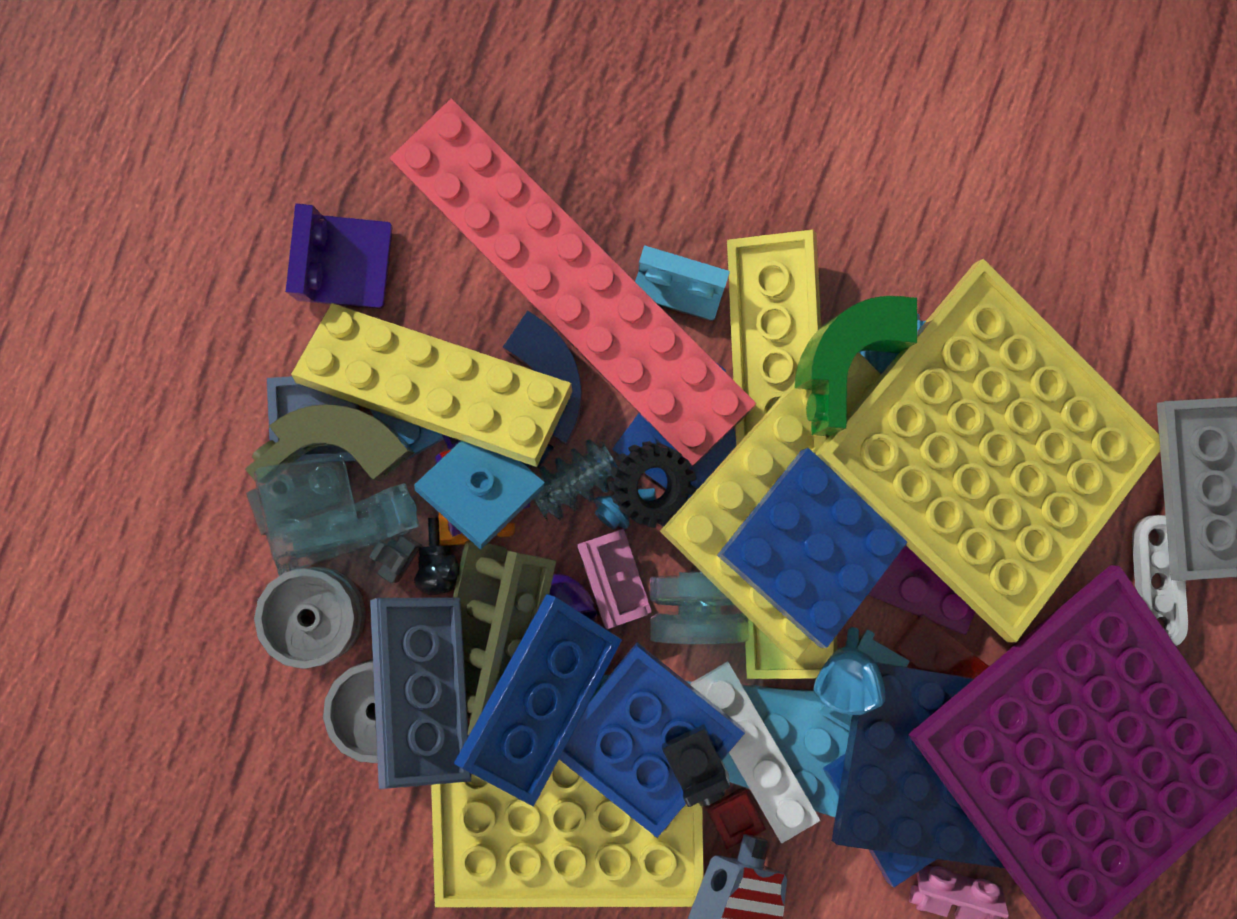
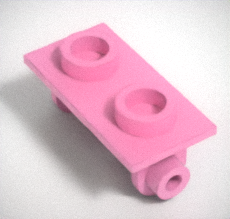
[909,866,1009,919]

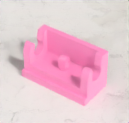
[577,529,652,630]

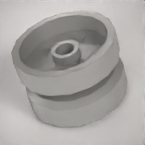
[254,567,366,669]
[323,659,378,763]

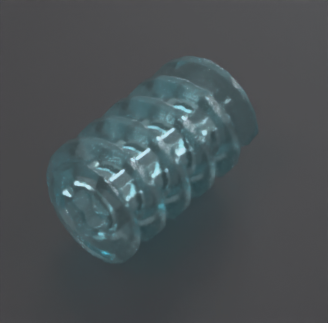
[533,439,618,523]

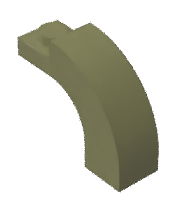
[245,405,415,484]

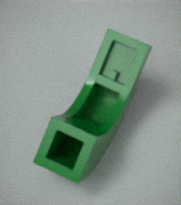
[795,296,917,437]

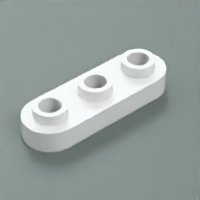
[1132,515,1188,646]

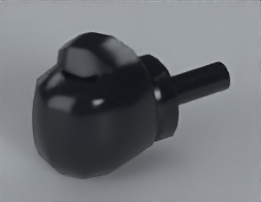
[414,517,459,595]

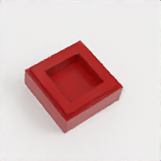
[706,787,766,849]

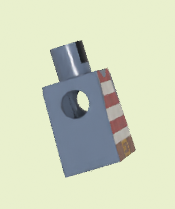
[688,834,787,919]

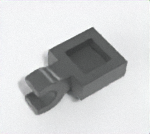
[369,536,422,583]

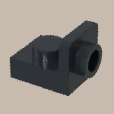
[662,724,730,807]

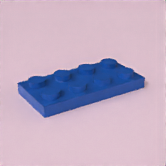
[454,594,622,807]

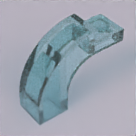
[266,483,420,576]

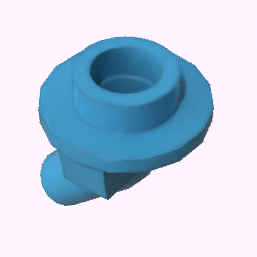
[594,488,656,530]

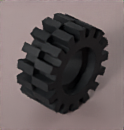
[609,441,697,528]

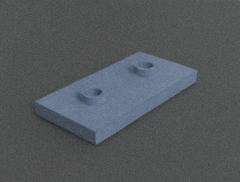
[370,598,471,789]

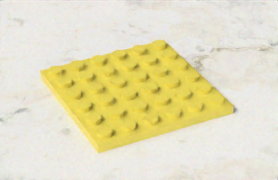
[815,259,1160,642]

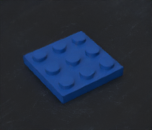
[717,448,907,648]
[559,642,745,838]

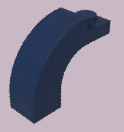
[503,310,582,469]

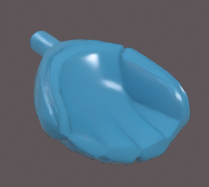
[814,627,885,715]

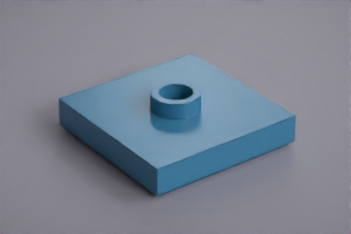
[414,441,545,550]

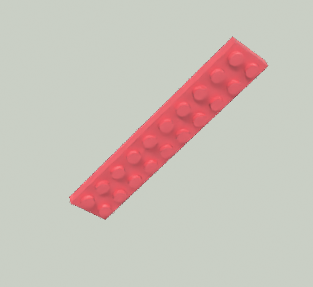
[389,98,757,467]

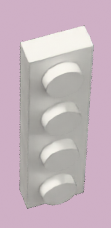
[690,661,820,844]

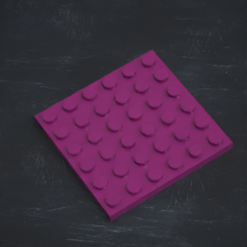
[908,565,1237,919]

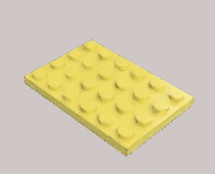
[660,352,881,660]
[431,726,703,907]

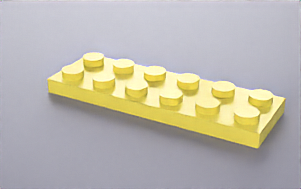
[291,303,573,467]

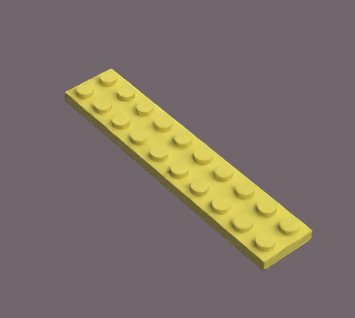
[727,229,837,679]

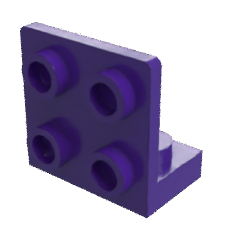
[285,203,393,309]

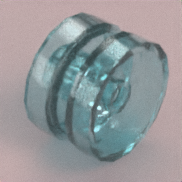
[650,572,749,644]

